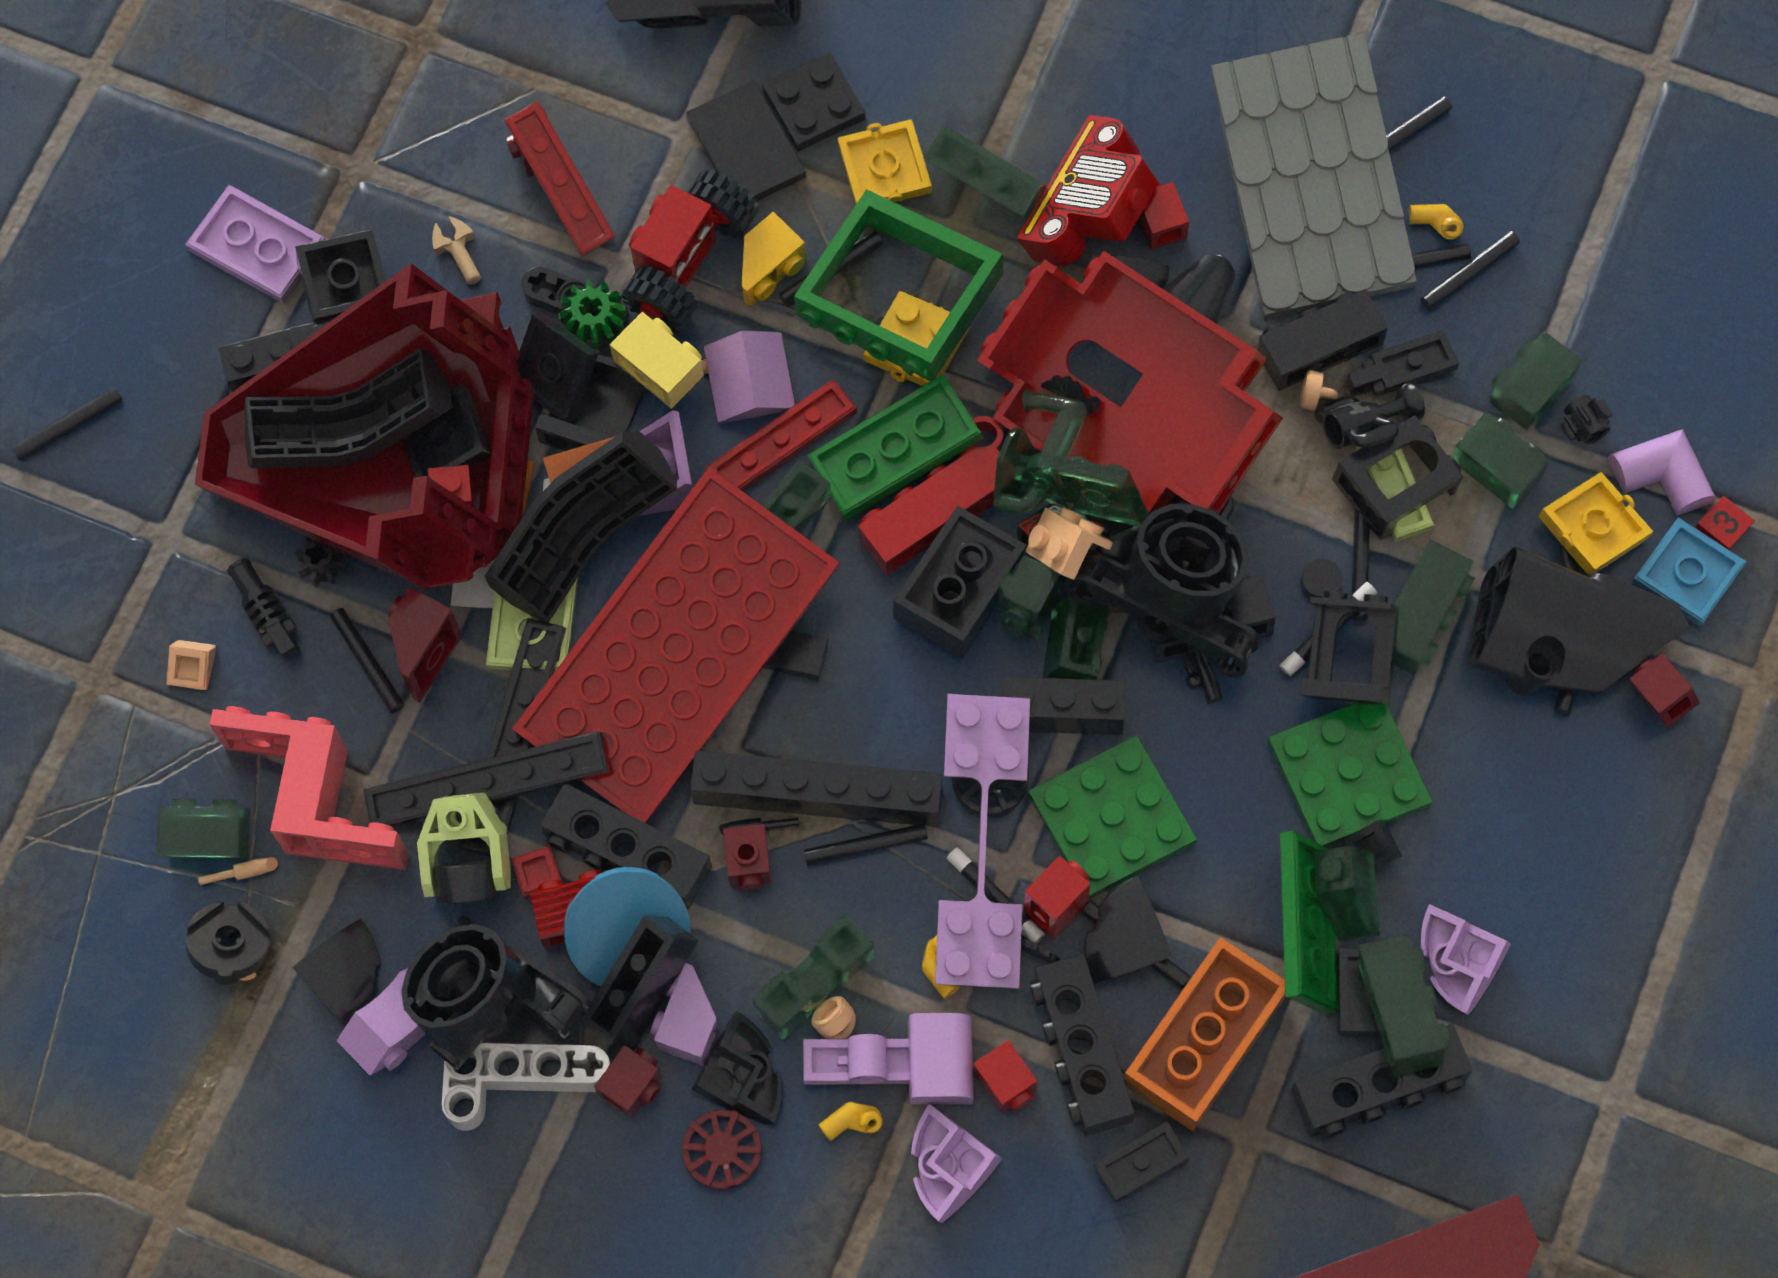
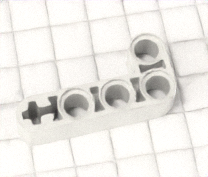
[442,1043,611,1131]

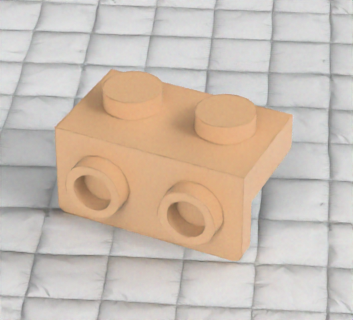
[1025,507,1113,580]

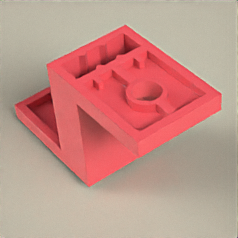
[209,706,409,870]

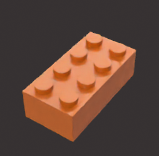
[1124,937,1286,1132]

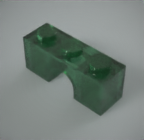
[752,914,875,1040]

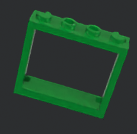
[794,189,1003,381]

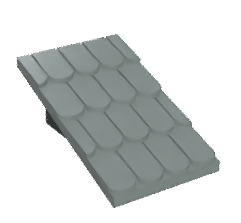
[1210,32,1417,320]

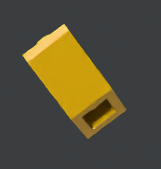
[742,212,807,308]

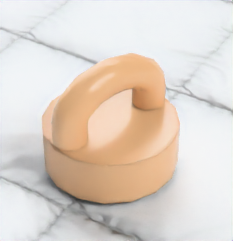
[1299,370,1338,411]
[811,996,856,1039]

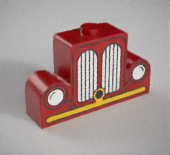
[1017,115,1158,266]

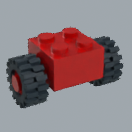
[621,170,760,334]

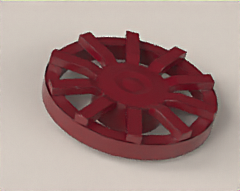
[682,1110,762,1190]

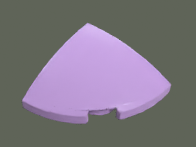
[1421,904,1511,1015]
[911,1104,1002,1223]

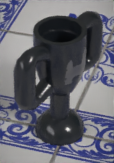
[1314,382,1425,449]

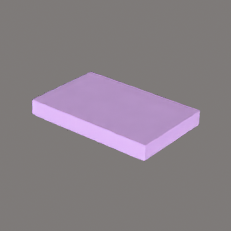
[185,185,325,304]

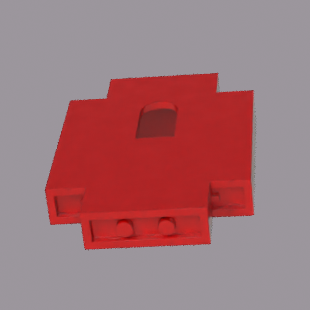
[977,251,1283,521]

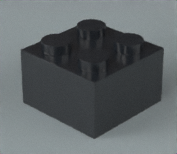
[295,229,386,322]

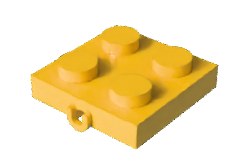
[837,119,932,205]
[863,291,970,386]
[1538,472,1653,575]

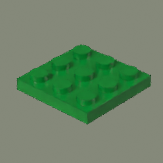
[1267,703,1432,848]
[1028,735,1197,899]

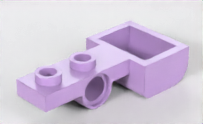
[803,1013,974,1105]

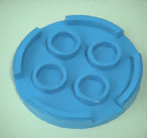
[564,867,691,987]

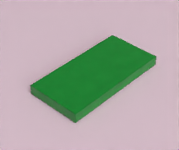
[807,374,984,521]
[1280,831,1339,1014]

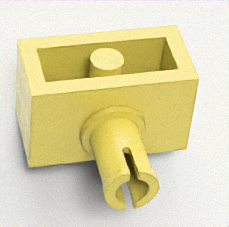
[610,312,704,409]

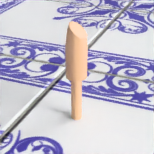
[198,857,278,885]

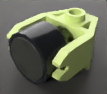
[417,792,511,903]

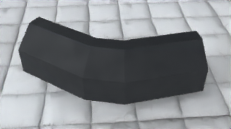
[245,348,453,468]
[485,431,677,623]

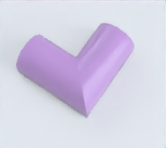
[1607,429,1716,516]

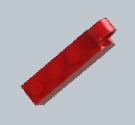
[858,416,1017,577]

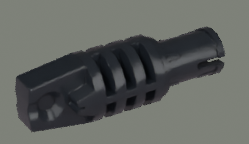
[227,558,301,660]

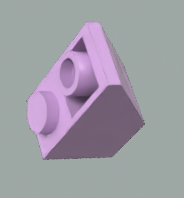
[651,963,719,1066]

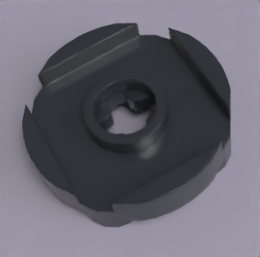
[186,901,270,985]

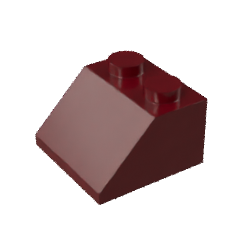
[388,587,462,703]

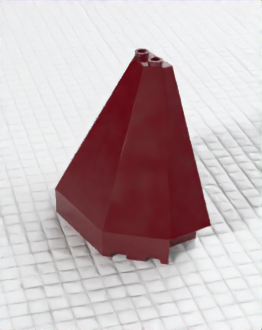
[195,263,534,590]

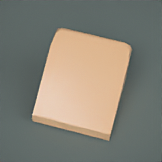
[166,640,216,690]

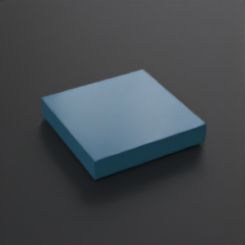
[1632,517,1747,628]

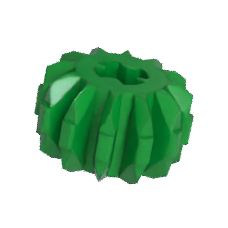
[559,279,627,349]

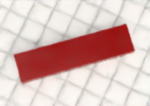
[504,101,616,257]
[705,379,857,492]

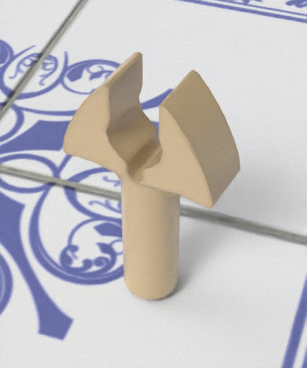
[432,217,481,285]

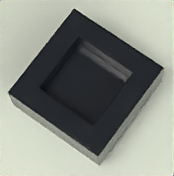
[1344,819,1403,876]

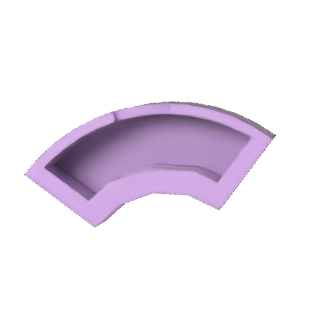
[336,968,426,1076]

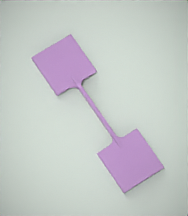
[935,694,1030,989]

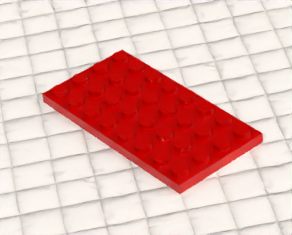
[512,467,840,824]

